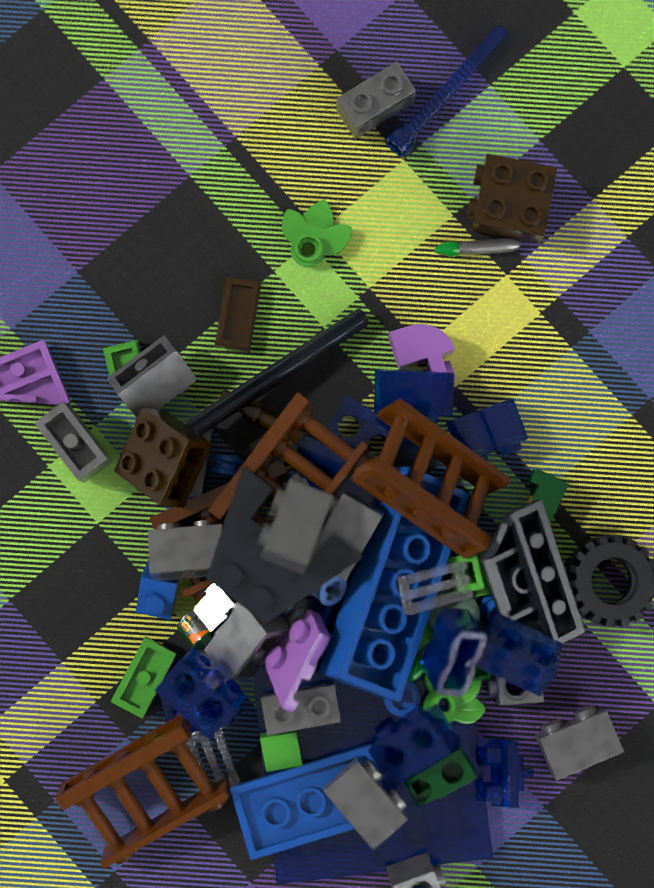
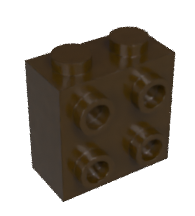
[466,154,557,244]
[114,407,213,508]

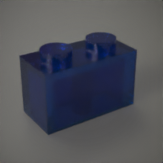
[374,369,454,424]

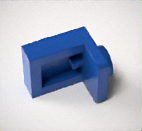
[136,560,180,620]

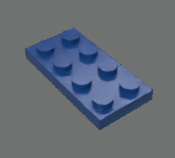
[230,744,384,860]

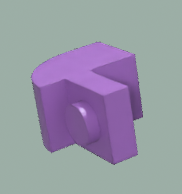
[388,324,455,395]

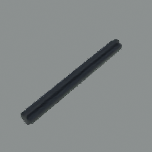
[186,309,369,435]

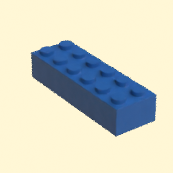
[318,466,469,702]

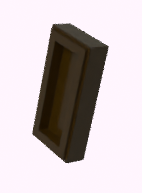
[215,276,262,352]

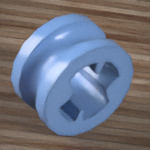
[311,576,347,606]

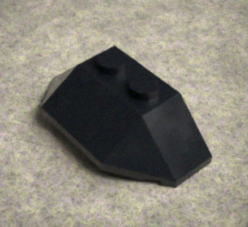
[480,499,585,648]

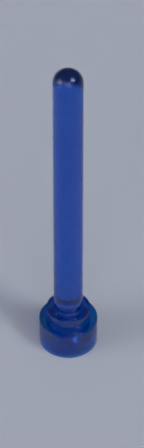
[385,26,506,159]

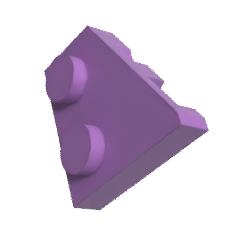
[0,339,72,405]
[263,609,330,712]

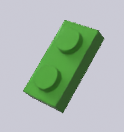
[111,637,178,719]

